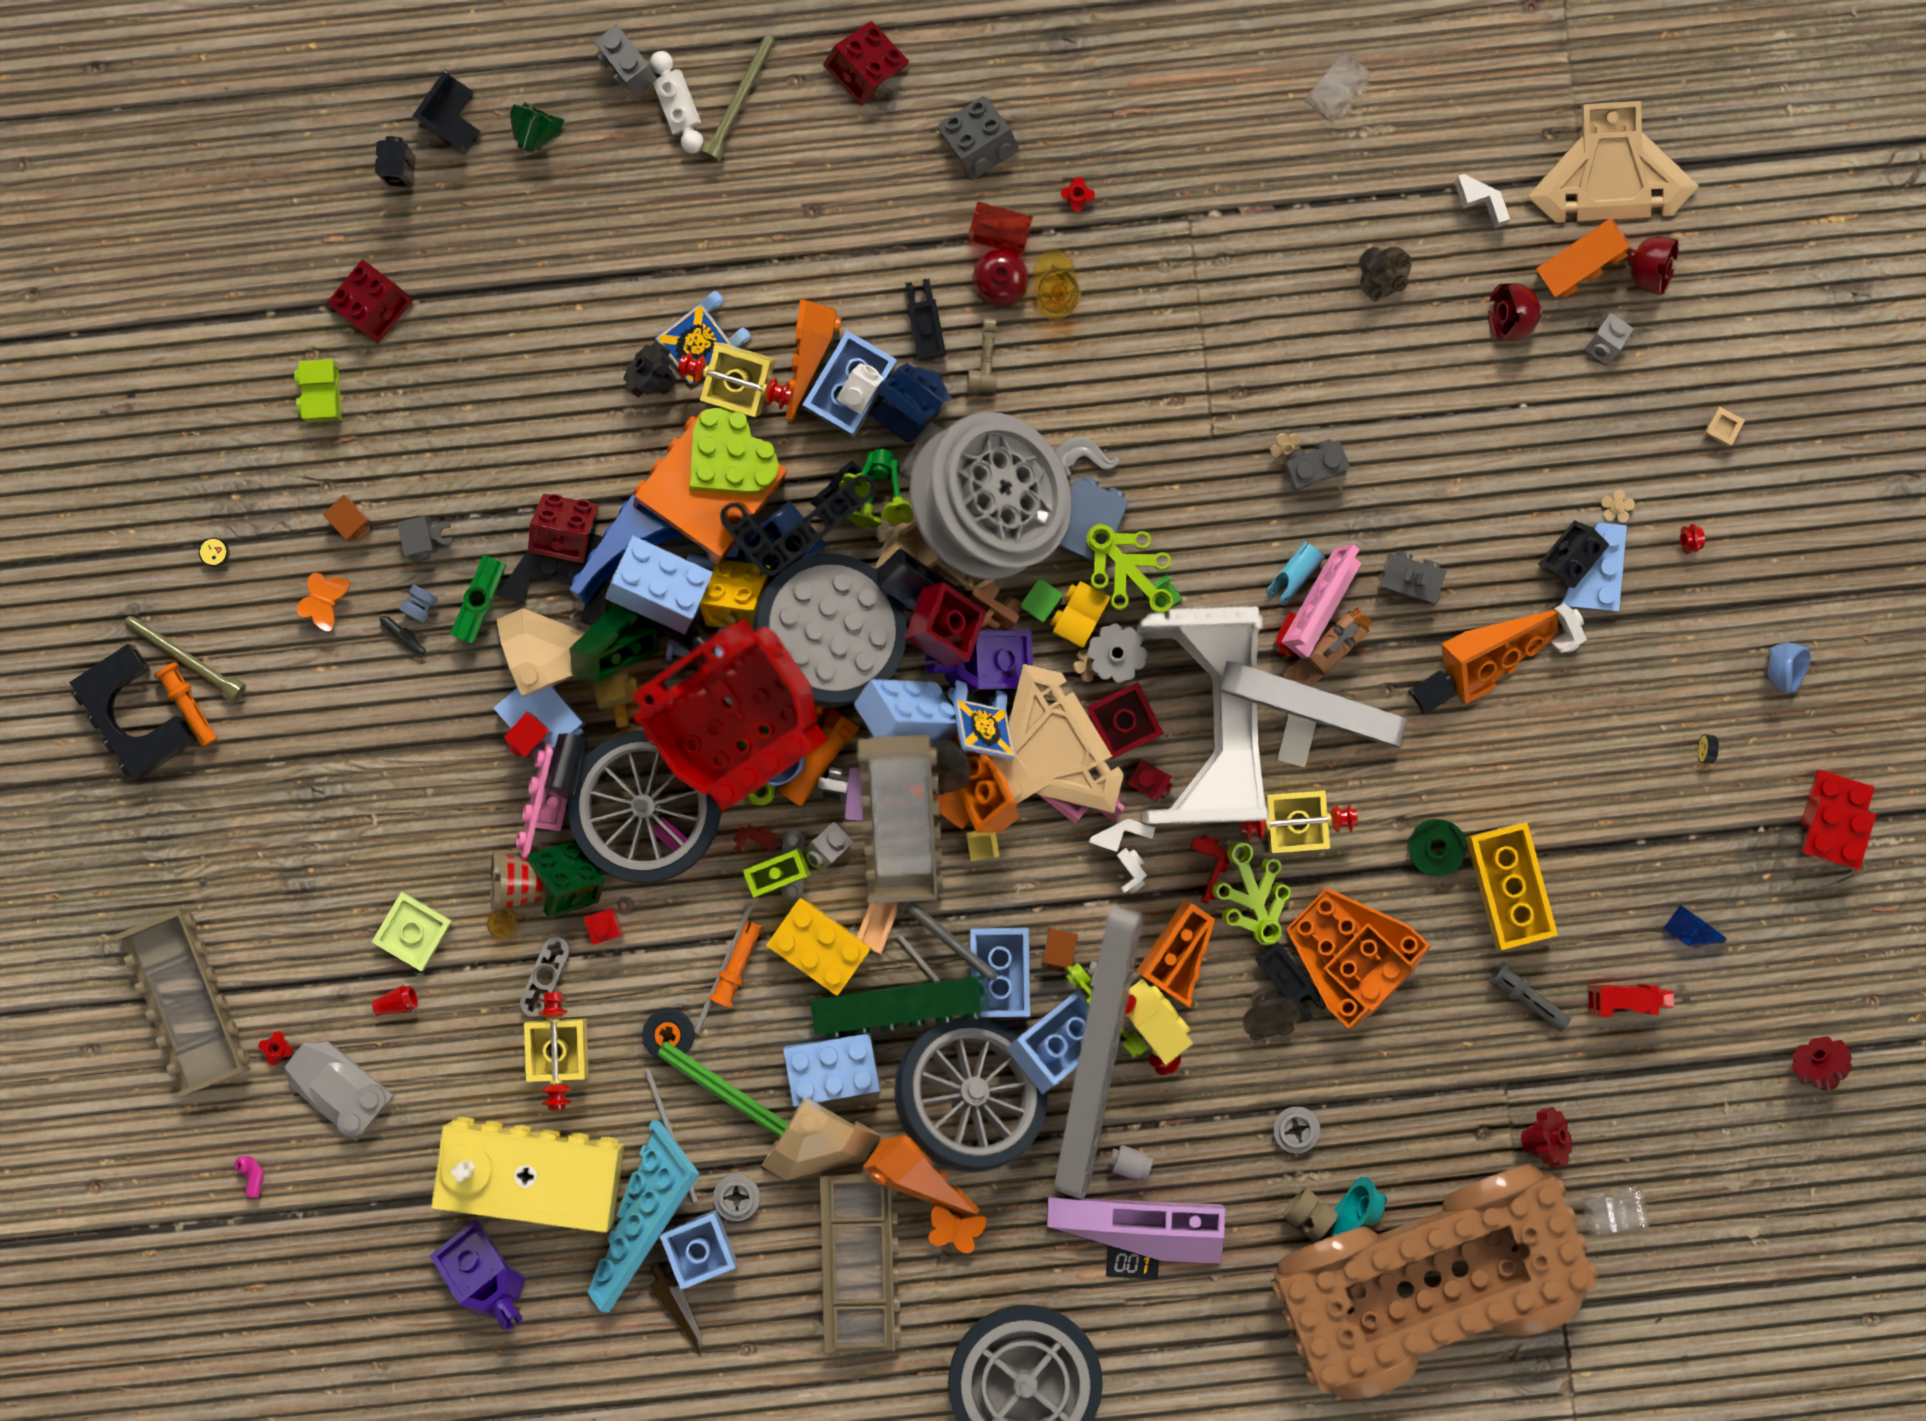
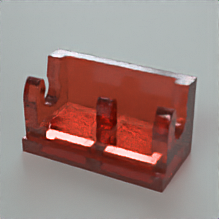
[968,202,1033,256]

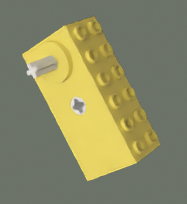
[432,1117,625,1232]

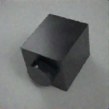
[1408,670,1456,714]

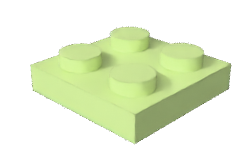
[372,892,453,971]

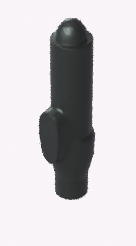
[379,615,426,657]

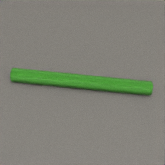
[658,1042,788,1138]

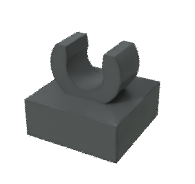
[817,767,848,803]

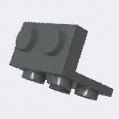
[938,97,1020,181]

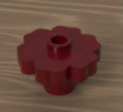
[1792,1036,1852,1091]
[1521,1107,1572,1168]

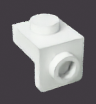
[836,363,884,415]
[1550,603,1587,653]
[1116,848,1147,894]

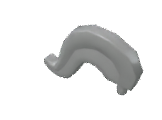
[1055,436,1119,476]

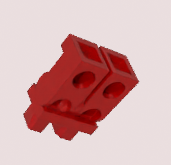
[1588,983,1674,1017]

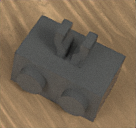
[1377,551,1446,606]

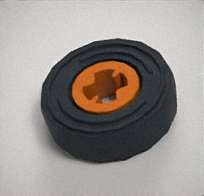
[642,1008,694,1060]

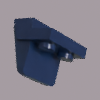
[873,363,952,443]
[743,501,827,582]

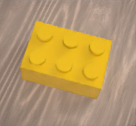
[766,897,872,996]

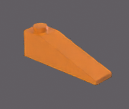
[1441,610,1559,705]
[942,731,1019,833]
[863,1135,980,1216]

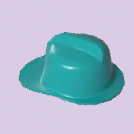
[1329,1177,1388,1236]

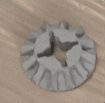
[1274,1107,1320,1153]
[713,1174,760,1221]

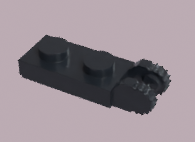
[905,278,947,362]
[1255,942,1327,1022]

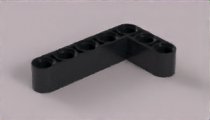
[720,474,877,576]

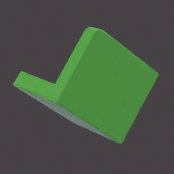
[1142,573,1183,614]
[1021,578,1063,624]

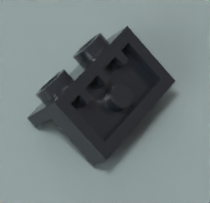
[1538,520,1609,588]

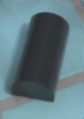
[544,733,588,799]

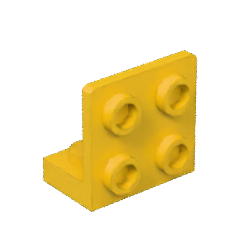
[699,560,771,629]

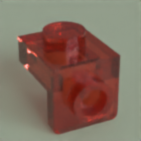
[733,825,780,853]

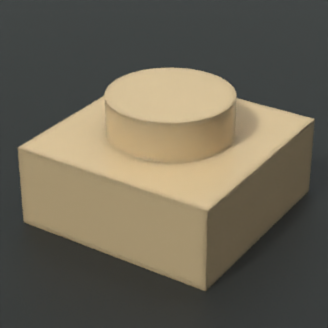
[1704,407,1745,447]

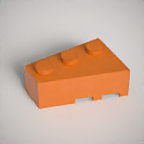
[1536,218,1633,299]
[1136,899,1215,1008]

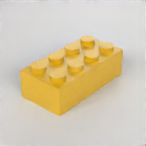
[1466,822,1558,950]

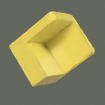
[966,831,1000,861]

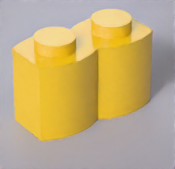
[1050,581,1111,649]

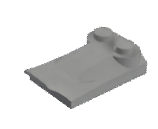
[283,1041,394,1141]

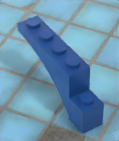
[570,495,683,605]

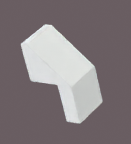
[1454,174,1510,228]
[1089,819,1156,852]

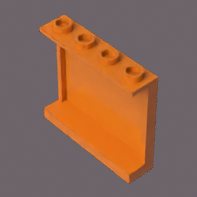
[633,410,787,566]

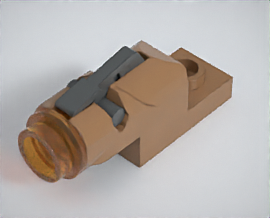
[1282,608,1373,687]

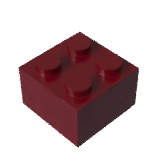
[904,582,987,667]
[1085,682,1164,760]

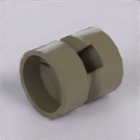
[1283,1187,1338,1243]

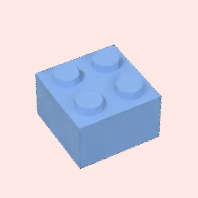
[660,1210,738,1290]

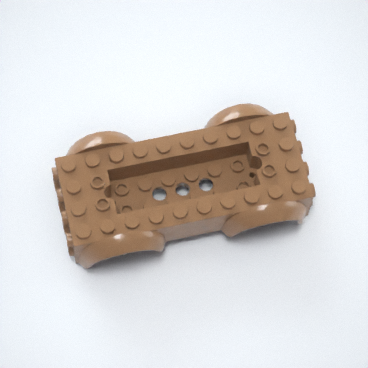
[1271,1164,1598,1399]

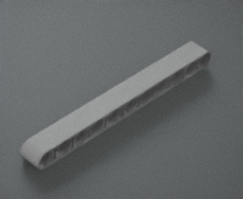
[1054,906,1143,1200]

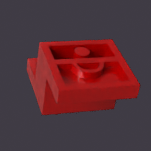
[1800,770,1877,870]

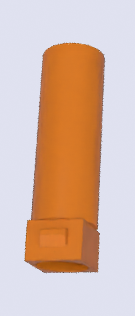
[778,708,860,807]

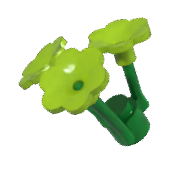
[839,449,914,529]

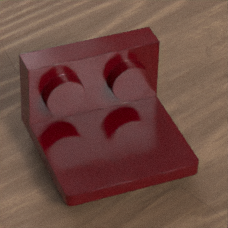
[823,21,909,106]
[327,259,414,344]
[528,494,599,563]

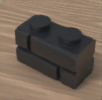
[375,136,416,188]

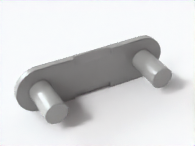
[782,829,805,902]

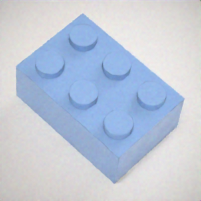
[803,331,898,438]
[604,536,713,634]
[854,679,958,748]
[970,927,1030,1017]
[1006,989,1090,1094]
[783,1031,881,1106]

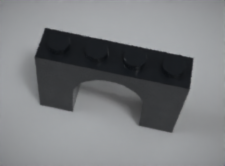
[69,644,198,779]

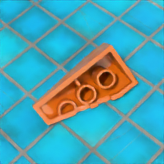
[786,299,842,423]

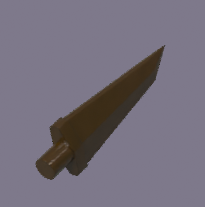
[649,1262,702,1355]

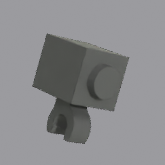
[397,516,454,562]

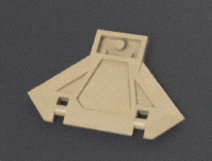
[1527,101,1699,223]
[987,664,1124,813]

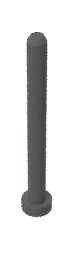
[897,901,997,982]

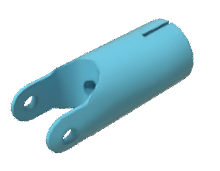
[1267,541,1325,605]

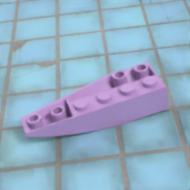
[1047,1197,1225,1264]

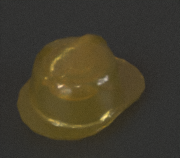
[1034,250,1081,320]

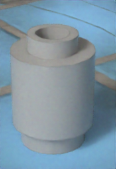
[1108,1145,1153,1181]

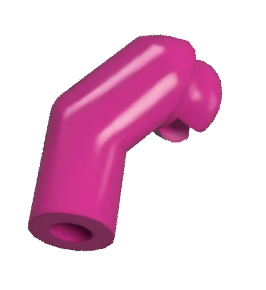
[234,1156,264,1198]

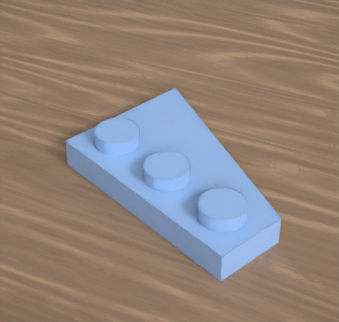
[1560,523,1627,612]

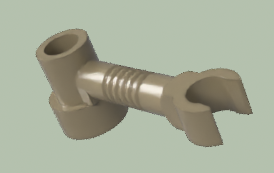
[966,318,997,394]

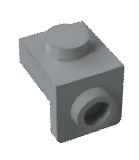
[1585,313,1633,365]
[803,822,854,872]

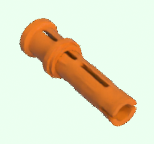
[154,662,218,747]
[708,920,763,1009]

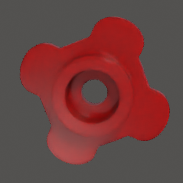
[1061,177,1095,212]
[1679,524,1705,554]
[258,1031,293,1066]

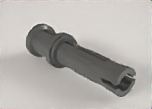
[1488,962,1571,1032]

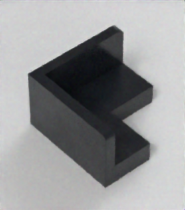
[412,70,481,156]

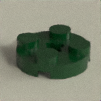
[1407,819,1467,876]

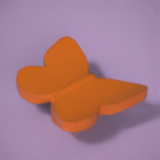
[297,572,351,632]
[928,1204,987,1253]

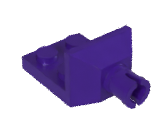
[925,630,1033,691]
[430,1219,525,1331]

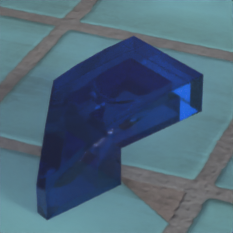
[1664,905,1727,948]

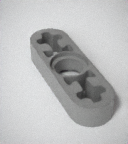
[520,936,571,1017]

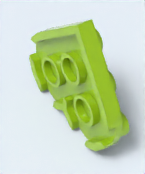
[689,407,779,495]

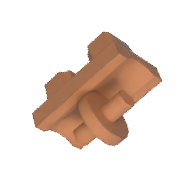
[969,583,1021,631]

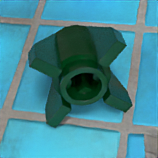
[510,102,564,153]

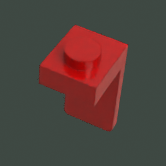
[1190,834,1230,904]

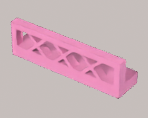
[1281,544,1362,658]

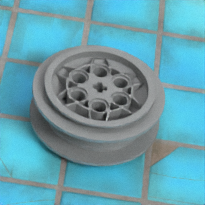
[910,412,1071,580]

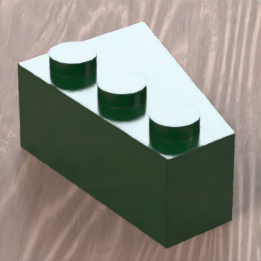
[569,603,659,683]

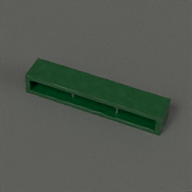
[810,975,989,1039]

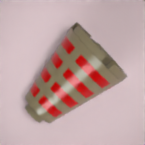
[490,852,548,911]

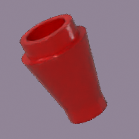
[372,985,418,1016]

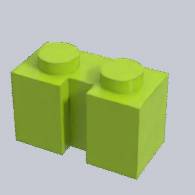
[294,359,342,422]

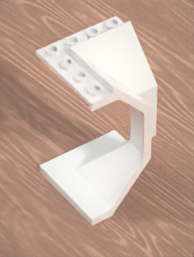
[1136,607,1268,823]

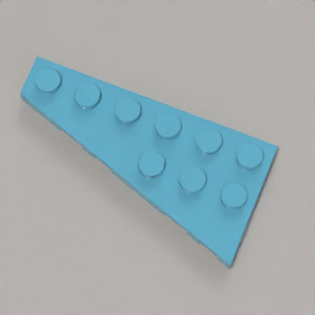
[588,1120,700,1313]

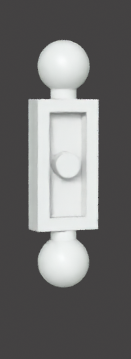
[650,51,704,154]

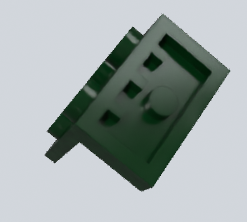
[526,840,605,919]

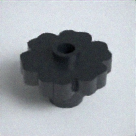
[623,341,676,398]

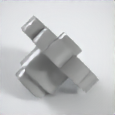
[1087,624,1147,683]

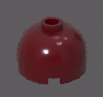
[1627,236,1679,295]
[972,249,1029,308]
[1488,283,1542,341]

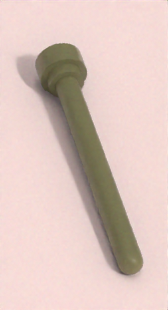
[699,35,774,162]
[125,616,246,703]

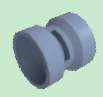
[399,584,438,623]

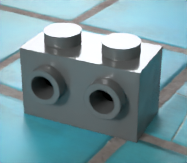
[594,24,657,97]
[1283,439,1350,492]

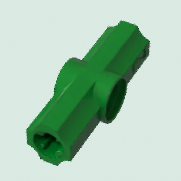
[450,555,507,644]

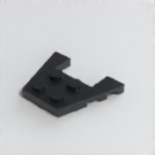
[498,533,607,624]

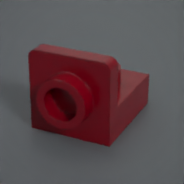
[1126,759,1173,801]

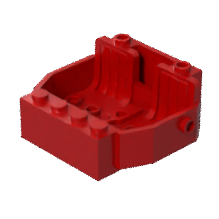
[631,619,828,812]

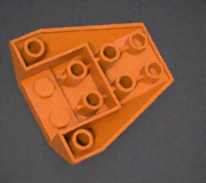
[1286,888,1431,1030]

